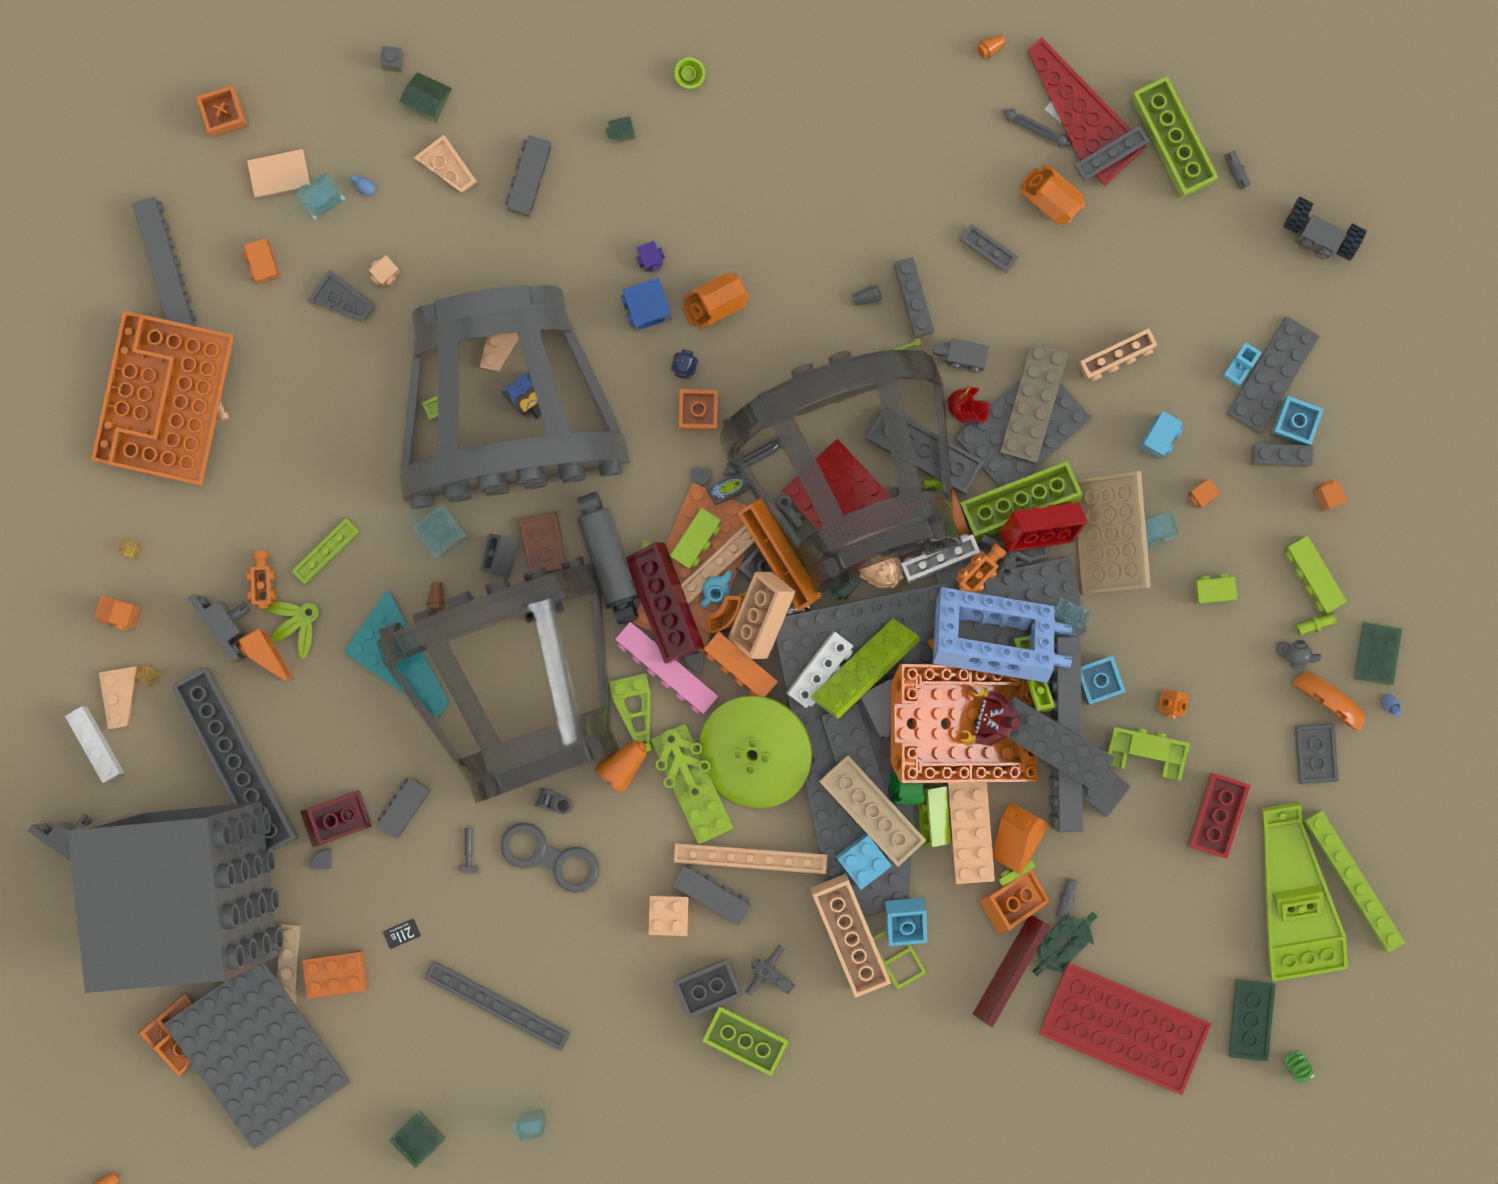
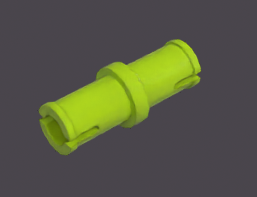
[1296,613,1337,636]

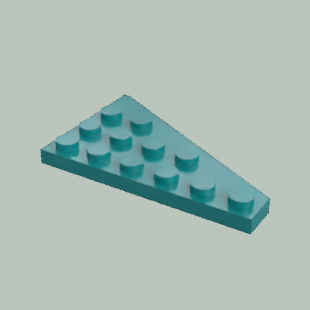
[344,591,449,718]

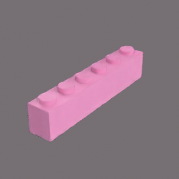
[616,622,719,714]

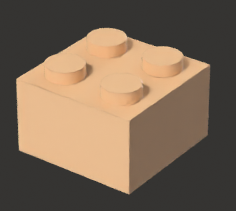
[649,895,689,936]

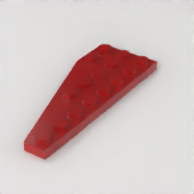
[1027,37,1147,186]

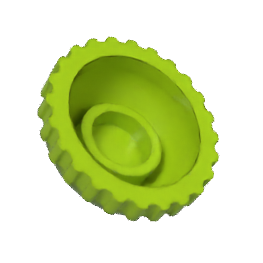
[673,57,706,89]

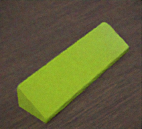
[1014,635,1055,712]

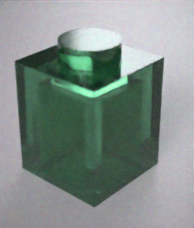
[606,116,635,144]

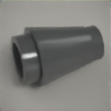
[852,285,882,306]

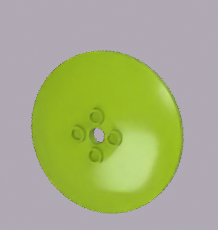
[699,695,812,808]

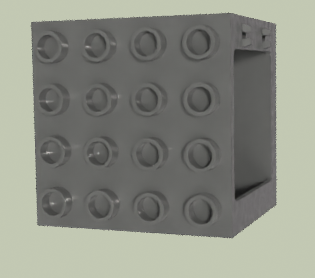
[68,802,284,993]

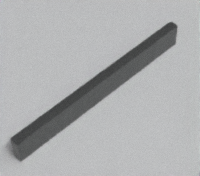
[425,961,570,1051]

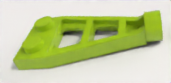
[609,673,652,752]

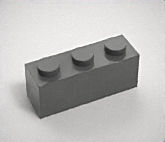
[1251,444,1313,467]
[377,778,431,839]

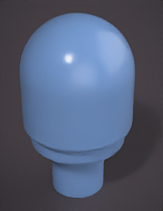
[350,174,376,196]
[1382,694,1402,717]

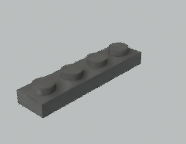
[1074,125,1150,182]

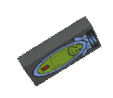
[706,473,749,506]

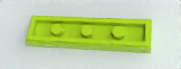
[291,518,360,585]

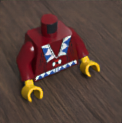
[961,685,1019,746]

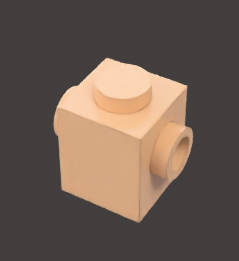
[369,255,401,287]

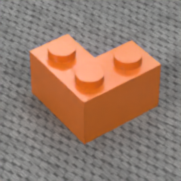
[94,595,142,631]

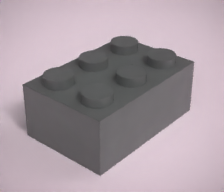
[674,958,743,1018]

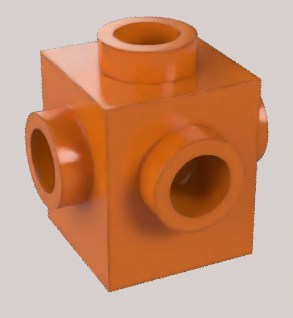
[1158,689,1189,719]

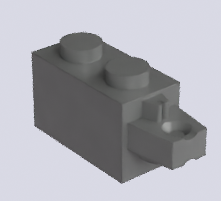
[933,338,989,373]

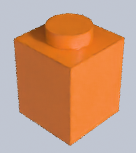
[1188,478,1221,508]

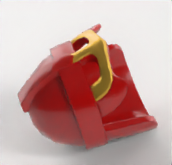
[946,386,990,423]

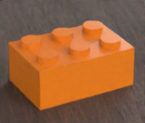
[302,950,368,999]

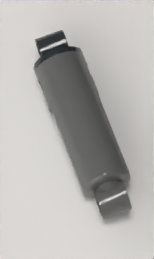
[578,491,639,625]

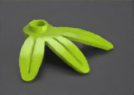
[265,602,319,659]

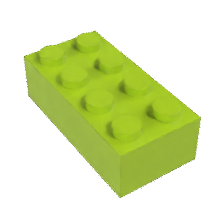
[702,1005,789,1077]

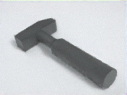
[459,828,478,873]

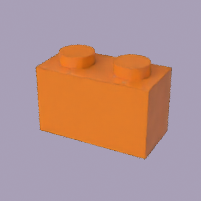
[243,238,280,284]
[1313,479,1348,512]

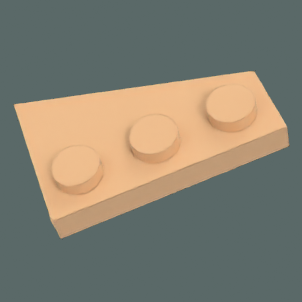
[414,135,478,193]
[480,332,519,372]
[99,666,138,729]

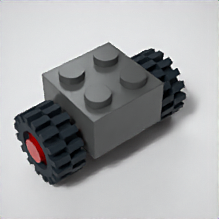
[1283,196,1367,261]

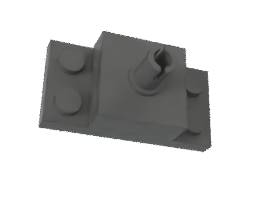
[187,594,252,662]
[27,814,93,861]

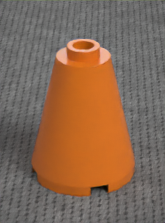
[595,740,648,793]

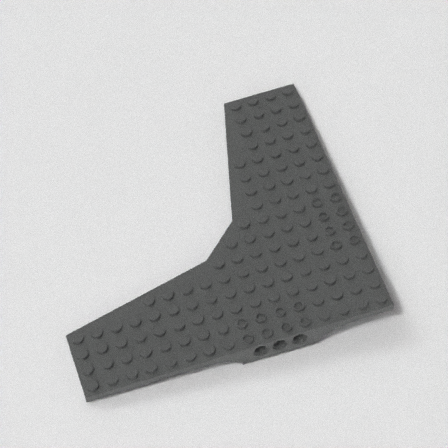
[776,556,1087,915]

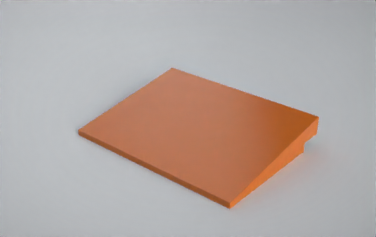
[91,310,235,486]

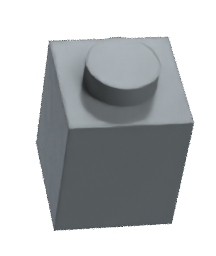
[380,46,404,72]

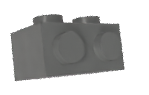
[480,533,518,578]

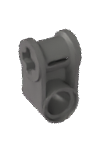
[534,787,573,814]

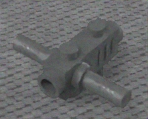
[980,534,1033,577]
[745,945,795,996]

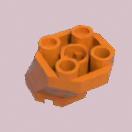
[1020,164,1085,225]
[683,272,749,330]

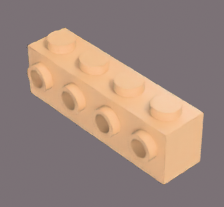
[1078,329,1158,382]

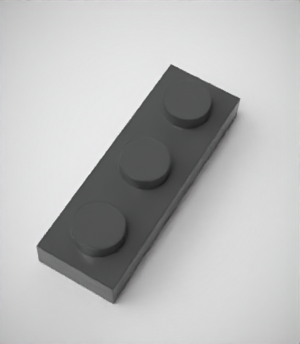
[960,224,1018,273]

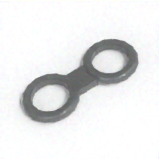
[501,822,599,893]

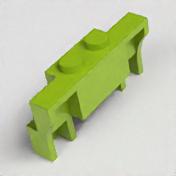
[1107,727,1190,781]

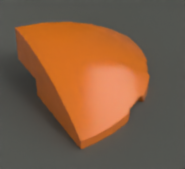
[137,994,192,1077]

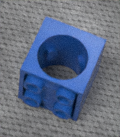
[621,278,672,331]

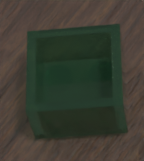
[389,1110,446,1169]

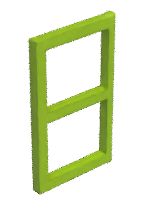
[873,930,927,990]

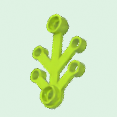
[656,729,711,800]

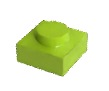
[422,395,438,421]

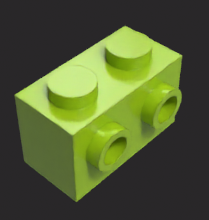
[1194,574,1238,604]

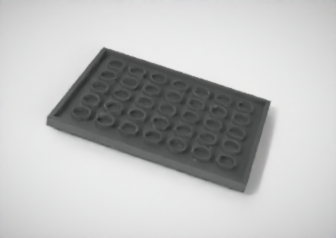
[164,962,350,1149]

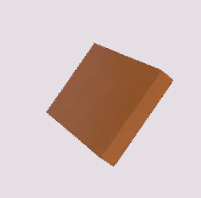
[519,512,568,576]

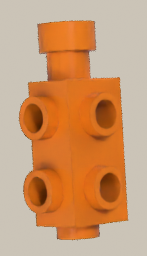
[955,543,1007,593]
[247,551,276,609]

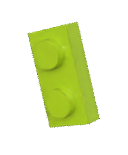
[997,859,1036,886]

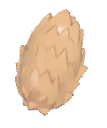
[859,544,904,588]

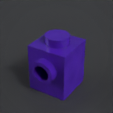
[636,240,665,272]

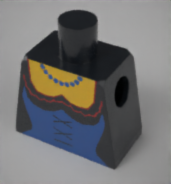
[501,371,542,419]

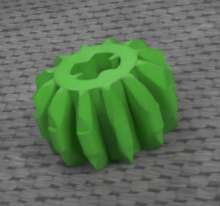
[1284,1050,1314,1084]

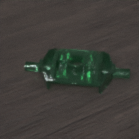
[1032,911,1098,977]

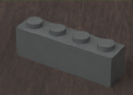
[505,135,552,217]
[894,257,934,339]
[673,864,751,926]

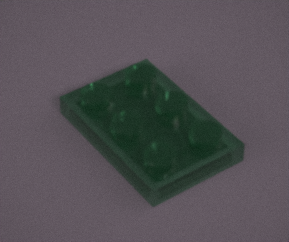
[1354,622,1402,686]

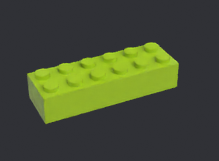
[1130,76,1219,199]
[960,461,1083,543]

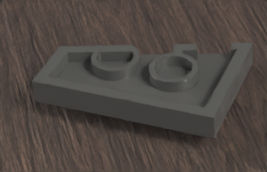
[307,270,376,321]

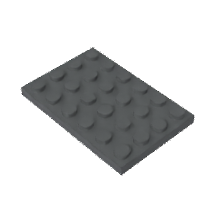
[955,379,1092,487]

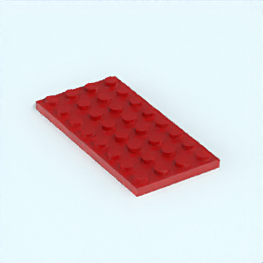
[1038,962,1212,1095]

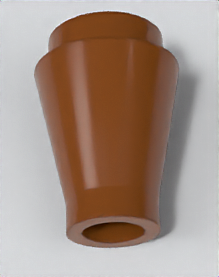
[426,582,445,611]

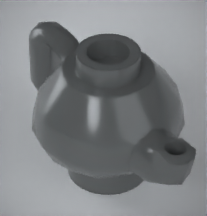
[1277,640,1322,670]

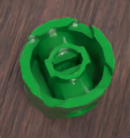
[889,768,925,806]

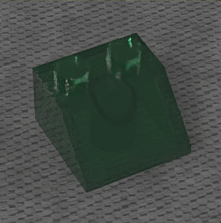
[399,72,452,123]

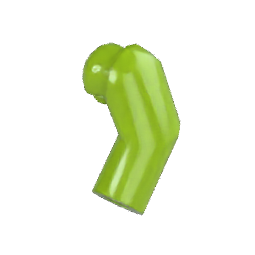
[923,478,950,492]

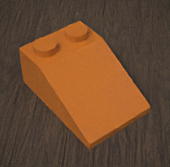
[239,629,294,681]
[993,802,1050,875]
[979,869,1050,933]

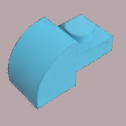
[1222,342,1262,387]

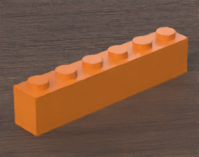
[737,498,822,611]

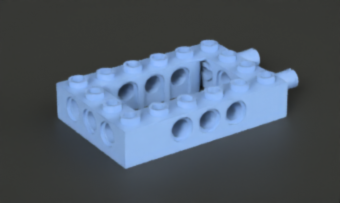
[933,587,1072,683]

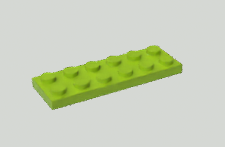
[811,618,920,719]
[651,723,734,844]

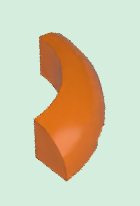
[1293,672,1365,732]

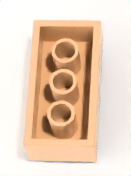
[728,572,795,659]

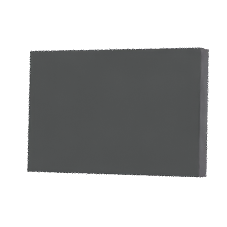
[1295,724,1339,784]

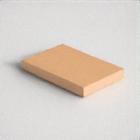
[247,149,311,198]

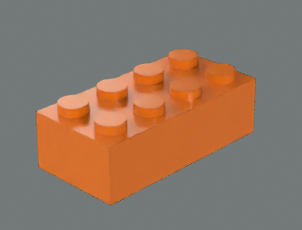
[704,632,778,697]

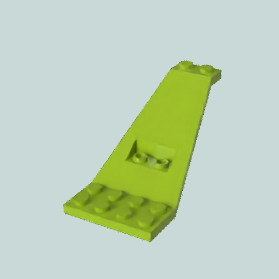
[1261,802,1348,982]

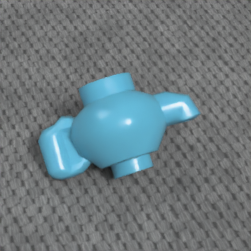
[700,571,732,608]

